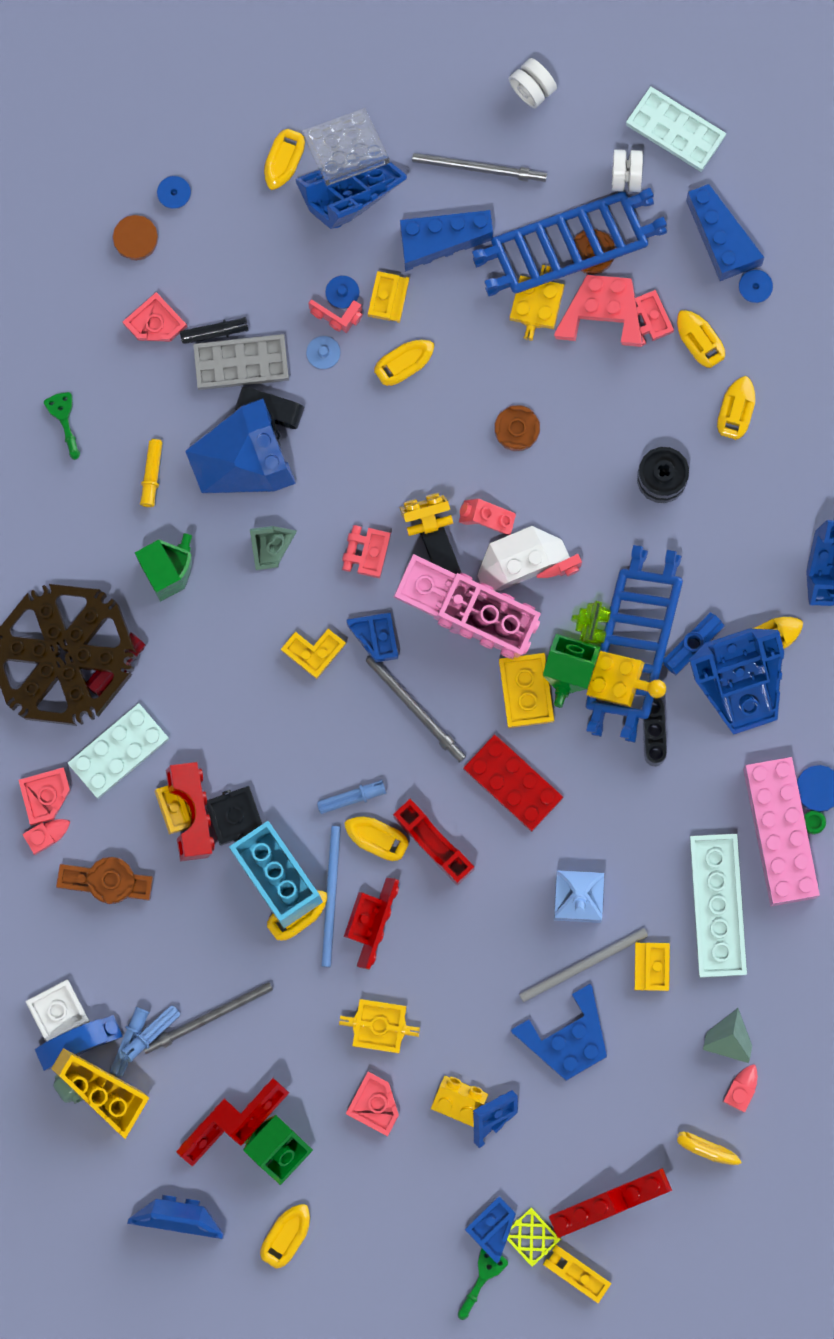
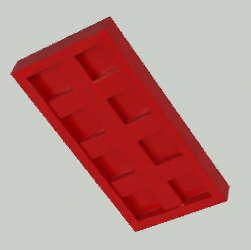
[463,734,564,832]

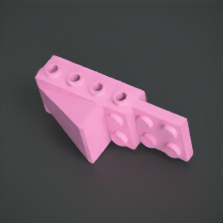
[393,554,541,659]

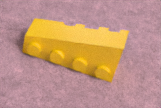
[51,1048,150,1139]

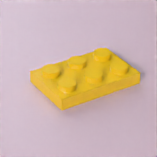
[499,653,554,728]

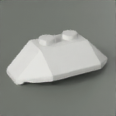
[477,526,570,592]

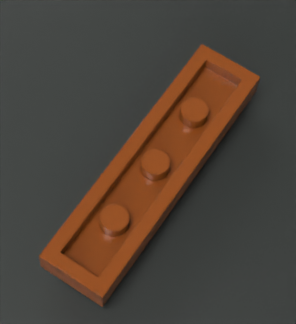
[56,864,153,901]

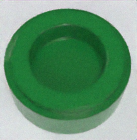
[804,811,826,835]

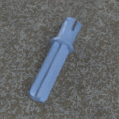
[317,780,387,814]
[121,1006,180,1062]
[110,1007,150,1077]

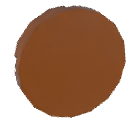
[113,215,158,261]
[571,229,615,275]
[495,405,540,451]
[88,857,135,904]

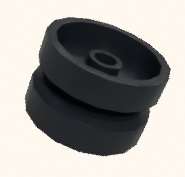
[637,447,689,503]

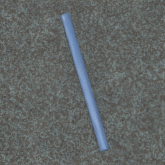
[321,826,341,967]

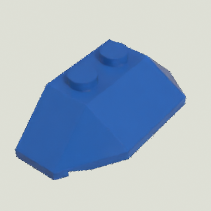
[127,1195,225,1239]

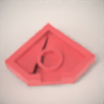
[123,292,187,342]
[18,767,70,826]
[346,1072,399,1137]

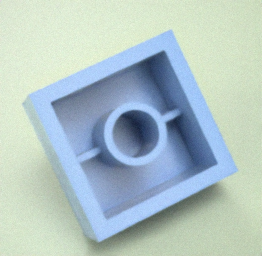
[554,871,604,923]

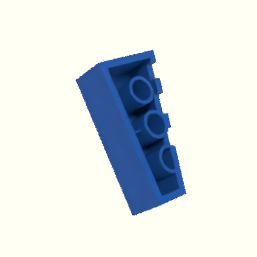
[686,184,764,281]
[400,210,493,272]

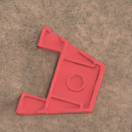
[554,275,643,347]

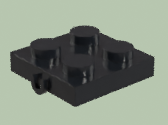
[206,786,262,846]

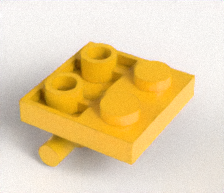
[399,493,454,536]

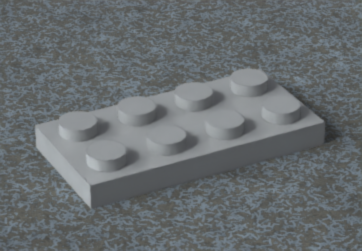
[193,334,289,390]

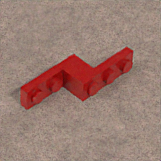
[176,1078,289,1167]
[549,1168,672,1238]

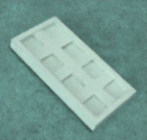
[626,86,726,172]
[68,703,169,799]

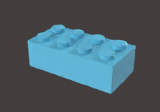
[229,821,323,928]

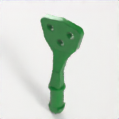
[44,392,80,460]
[458,1249,508,1320]

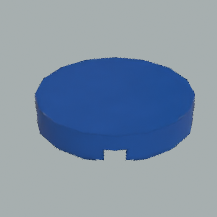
[797,765,834,812]

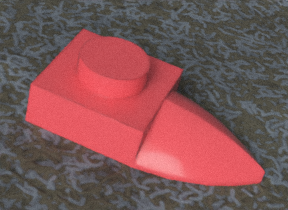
[536,554,582,578]
[22,819,70,855]
[723,1064,758,1113]

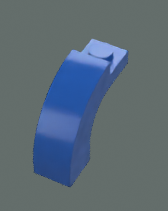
[35,1015,123,1071]

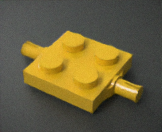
[509,265,565,341]
[339,999,420,1054]

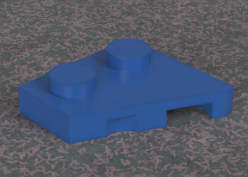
[347,613,398,663]
[473,1090,518,1148]
[465,1196,516,1263]

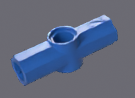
[663,612,725,676]

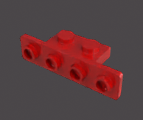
[344,878,399,970]

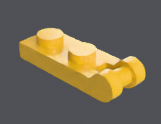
[542,1245,612,1303]

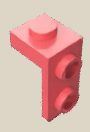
[308,299,363,333]
[459,499,516,535]

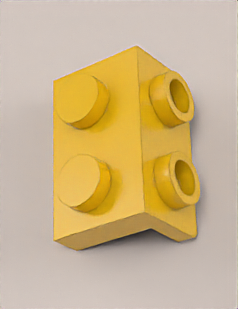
[431,1076,488,1127]

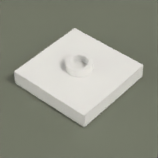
[25,979,90,1042]

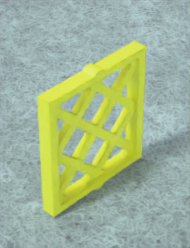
[507,1208,561,1267]

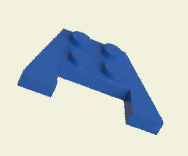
[511,984,607,1081]

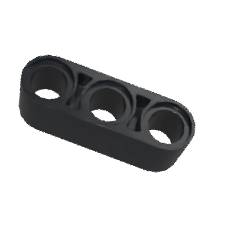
[235,387,305,429]
[419,516,461,574]
[642,698,667,767]

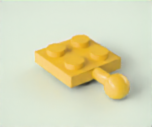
[586,651,666,707]

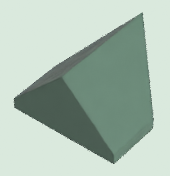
[250,526,297,570]
[703,1008,752,1063]

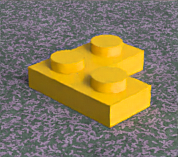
[281,629,346,680]

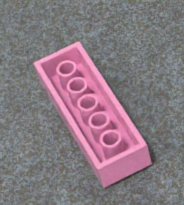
[743,757,820,907]

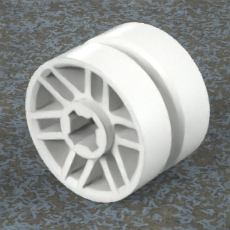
[508,58,557,108]
[612,150,643,192]

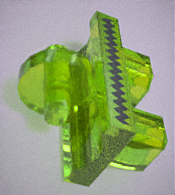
[571,601,611,644]

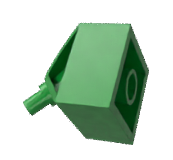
[134,533,192,602]
[543,634,600,708]
[243,1115,313,1185]

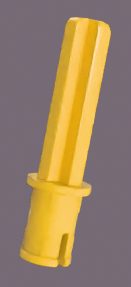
[140,439,162,508]

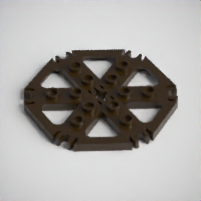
[0,584,137,726]

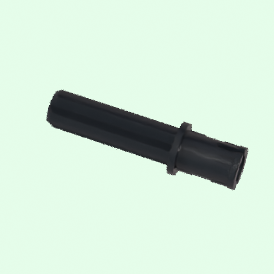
[180,317,249,344]

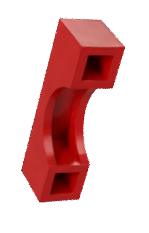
[165,762,215,862]
[393,799,475,886]

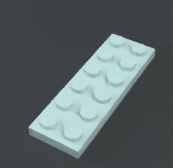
[690,834,747,978]

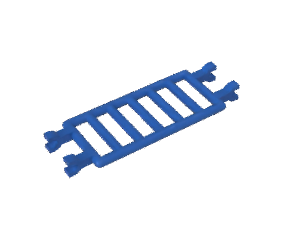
[472,188,667,297]
[585,545,683,743]

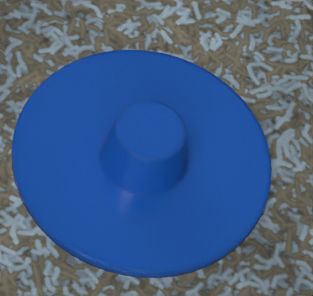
[157,176,191,209]
[739,270,773,303]
[325,276,359,309]

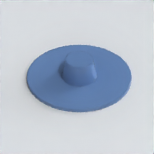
[306,336,340,369]

